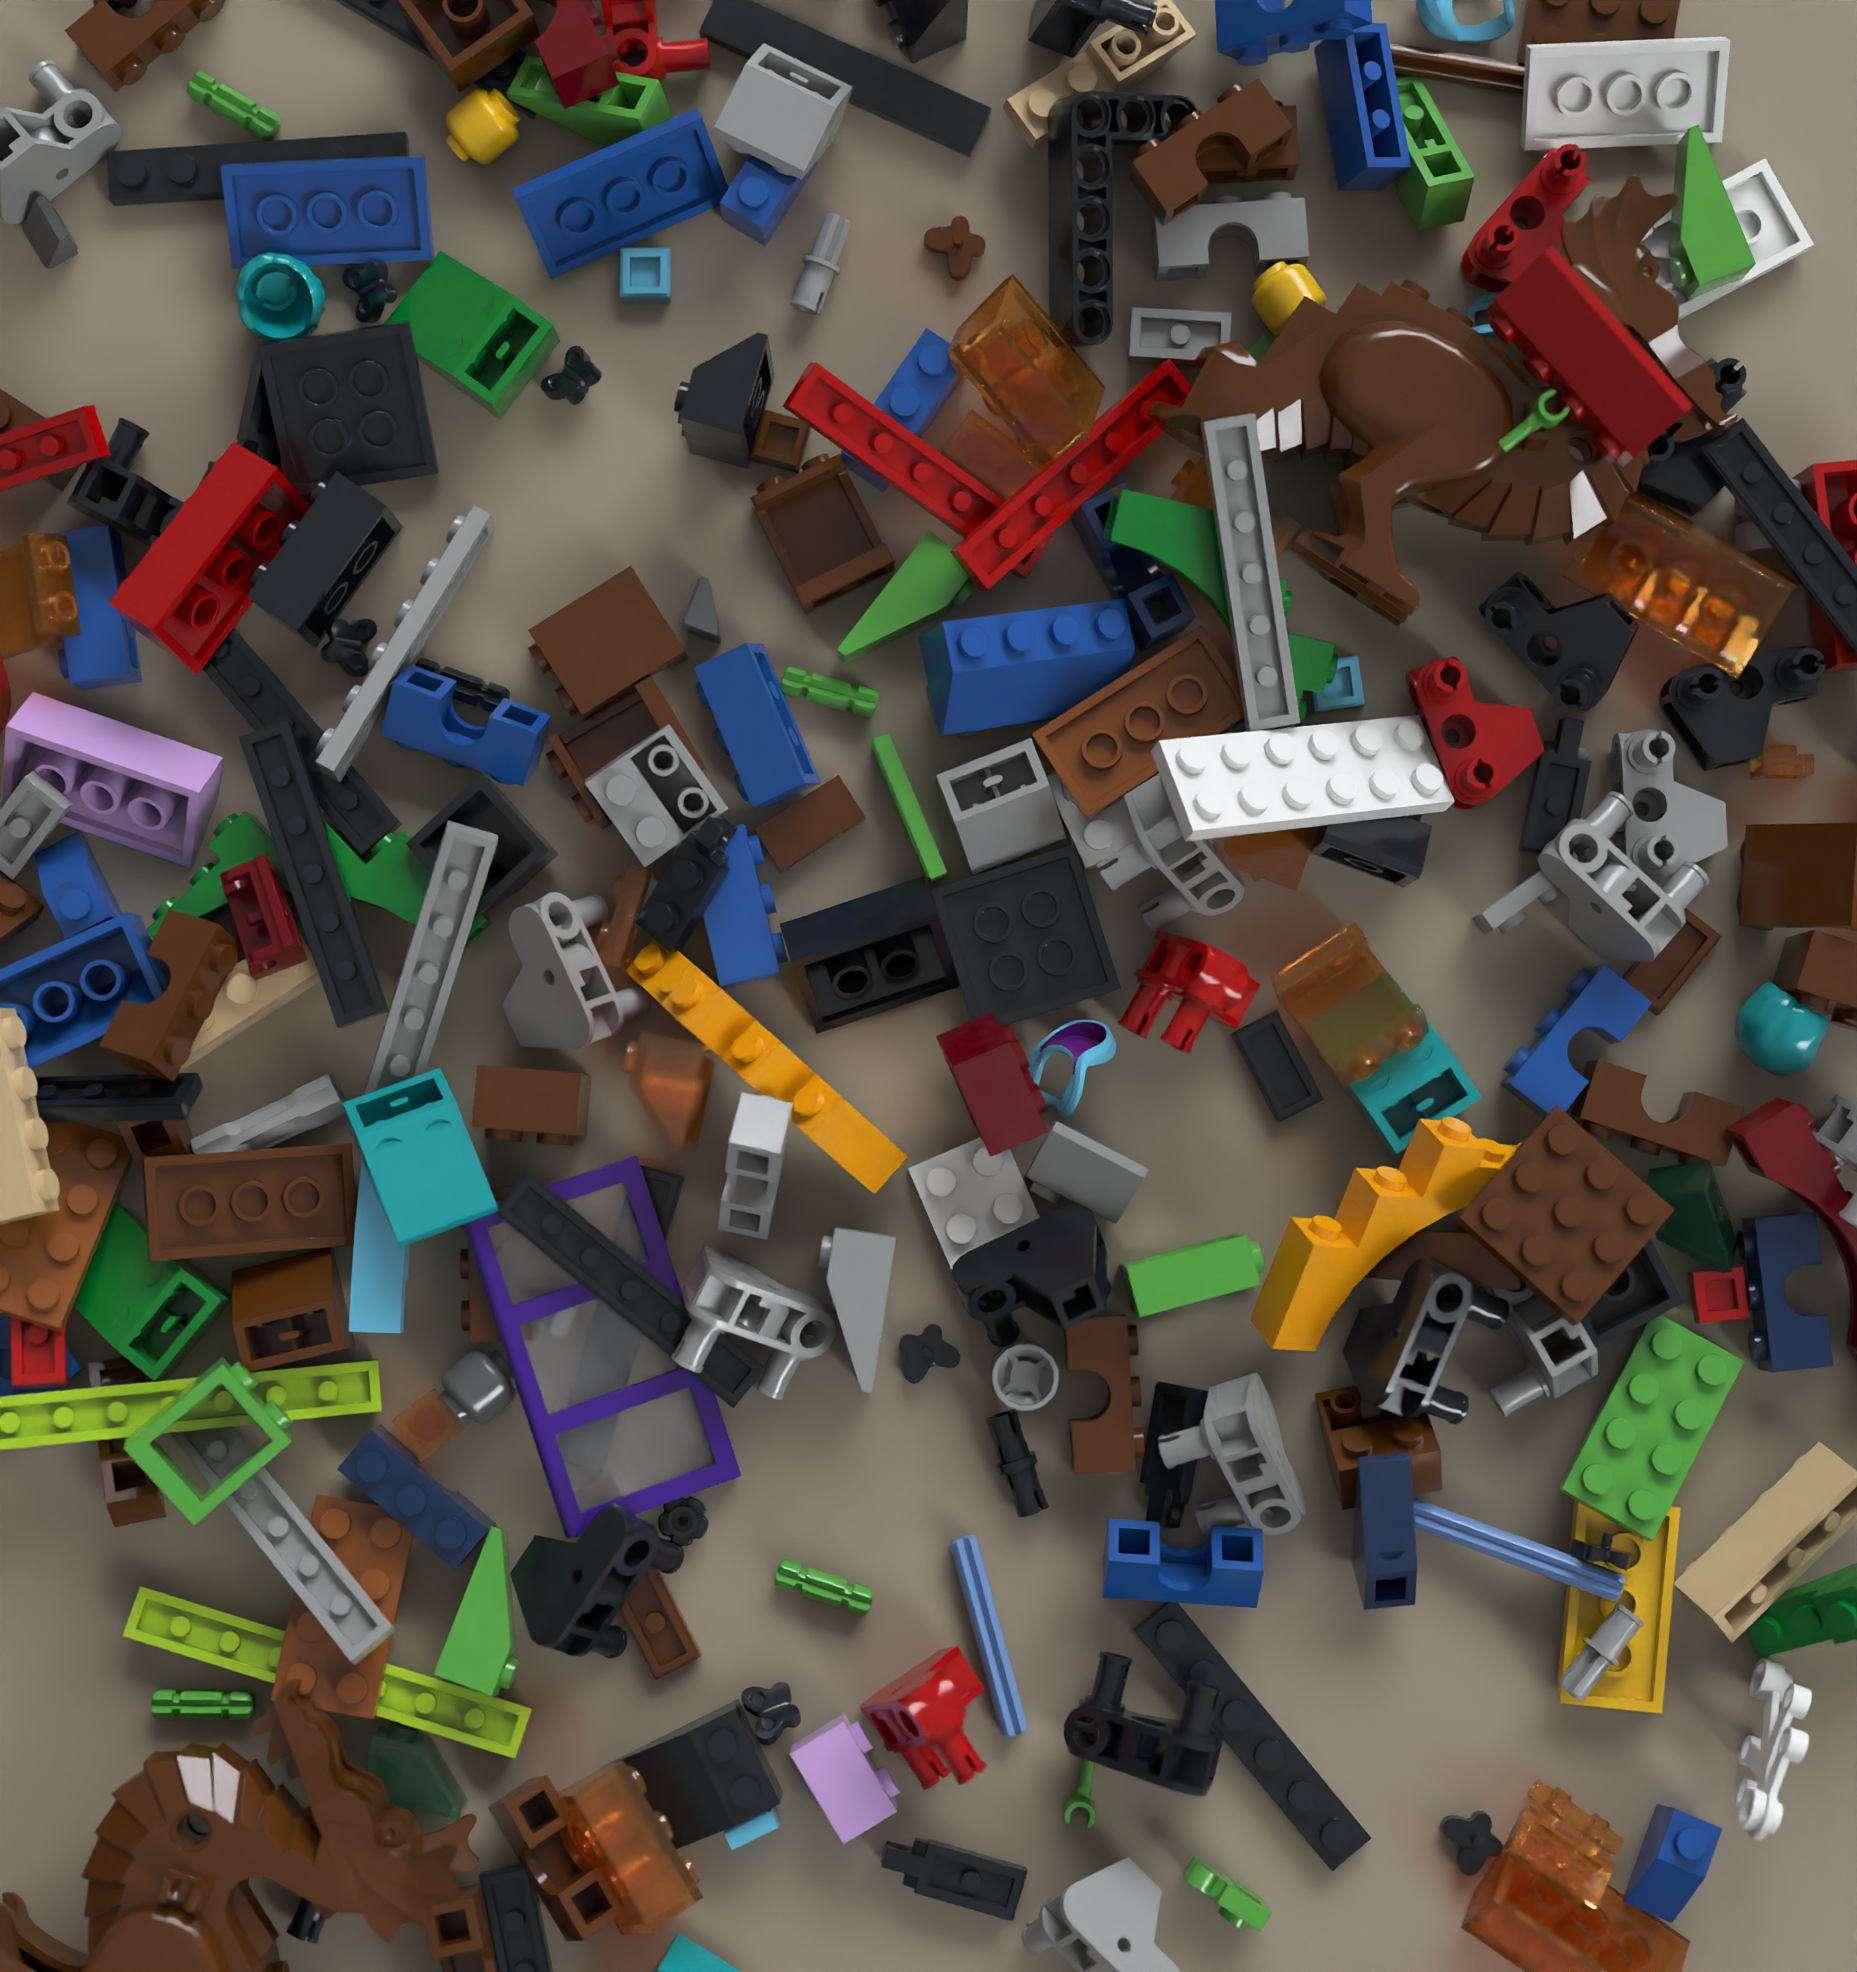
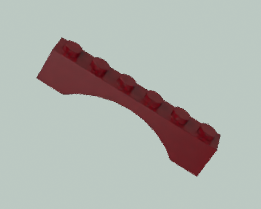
[1725,1097,1857,1362]

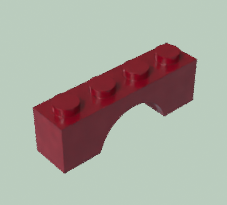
[534,0,620,110]

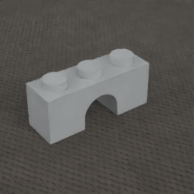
[1151,192,1310,281]
[718,1092,793,1240]

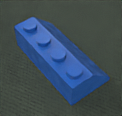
[918,599,1135,736]
[0,912,167,1069]

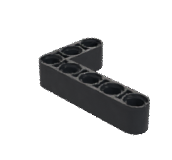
[1048,91,1198,348]

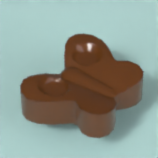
[924,216,986,281]

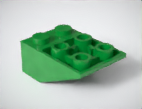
[384,251,560,419]
[73,1202,232,1381]

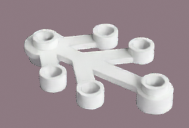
[1735,1658,1812,1841]

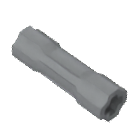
[190,1073,347,1154]

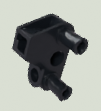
[1028,0,1157,58]
[1635,357,1747,517]
[66,418,215,546]
[1479,572,1640,712]
[1659,646,1826,771]
[951,1204,1112,1347]
[1342,1258,1509,1425]
[510,1504,684,1659]
[1063,1651,1224,1796]

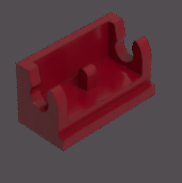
[220,853,308,981]

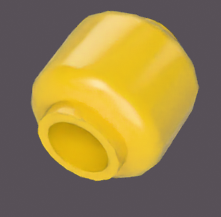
[445,88,521,164]
[1251,261,1326,337]

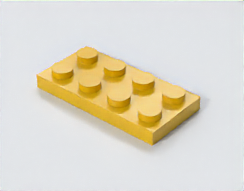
[1556,1500,1681,1714]

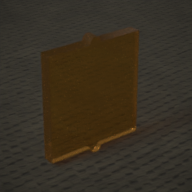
[1223,826,1319,890]

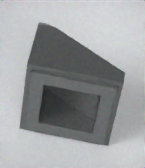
[23,195,79,269]
[682,576,721,644]

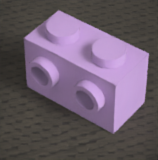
[790,1713,901,1844]

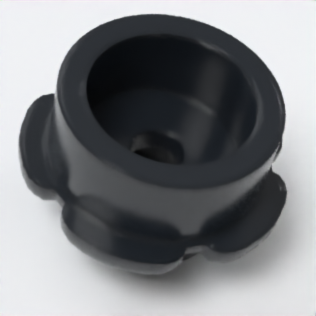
[658,1497,709,1546]

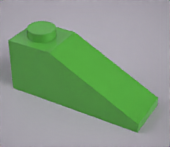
[507,55,674,147]
[1395,76,1475,230]
[1668,124,1756,300]
[837,530,977,664]
[434,1526,520,1696]

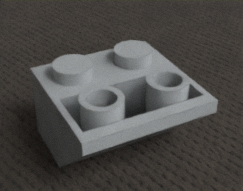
[711,43,853,180]
[585,724,729,867]
[936,738,1066,876]

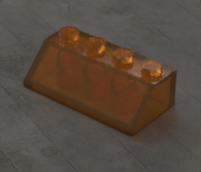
[1562,490,1800,679]
[623,1032,717,1152]
[1461,1824,1690,1972]

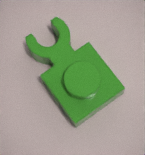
[1183,1856,1272,1932]

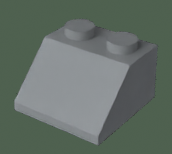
[1024,1121,1148,1228]

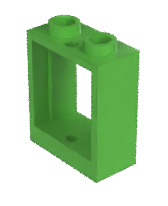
[1120,1233,1265,1317]
[124,1357,293,1526]

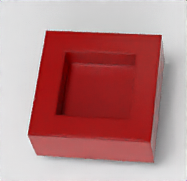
[1688,1266,1750,1324]

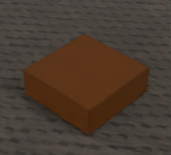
[750,409,811,474]

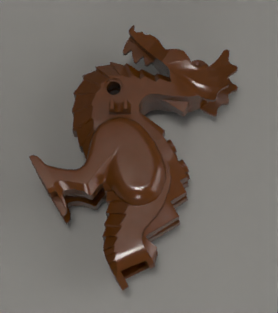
[1148,174,1737,627]
[0,1679,480,1972]

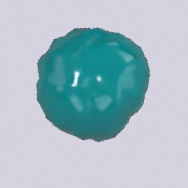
[235,252,326,343]
[1735,982,1829,1076]

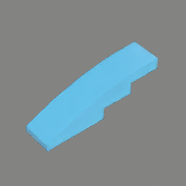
[348,1162,410,1333]

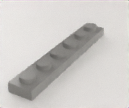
[1200,413,1300,732]
[315,505,495,783]
[363,821,498,1095]
[170,1426,396,1665]

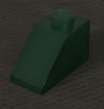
[1646,1160,1737,1273]
[364,1721,468,1820]

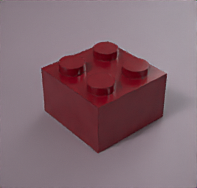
[936,1012,1049,1157]

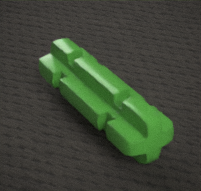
[187,72,281,141]
[780,667,879,718]
[774,1559,874,1616]
[151,1689,255,1720]

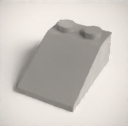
[818,1227,897,1393]

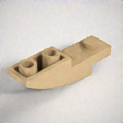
[1003,0,1196,148]

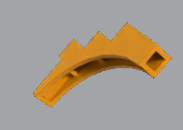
[625,939,908,1195]
[1250,1117,1522,1351]

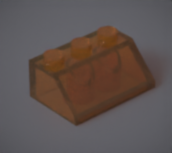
[947,274,1105,466]
[558,1761,704,1935]

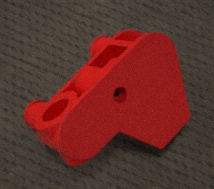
[601,0,711,85]
[1461,144,1591,293]
[1405,656,1545,810]
[1118,930,1261,1054]
[859,1645,987,1790]

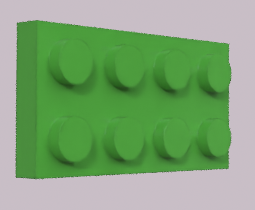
[1558,1315,1745,1542]

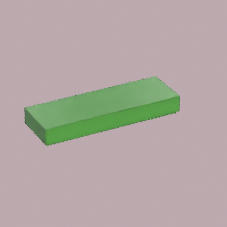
[871,733,947,884]

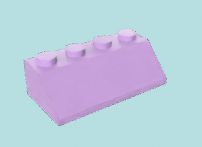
[2,692,223,868]

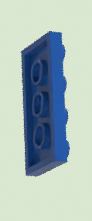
[511,108,729,279]
[220,155,435,269]

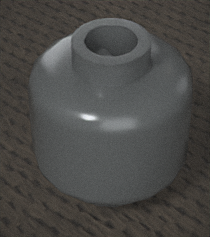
[439,1348,517,1425]

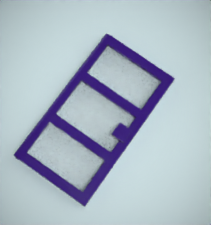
[463,1156,742,1538]

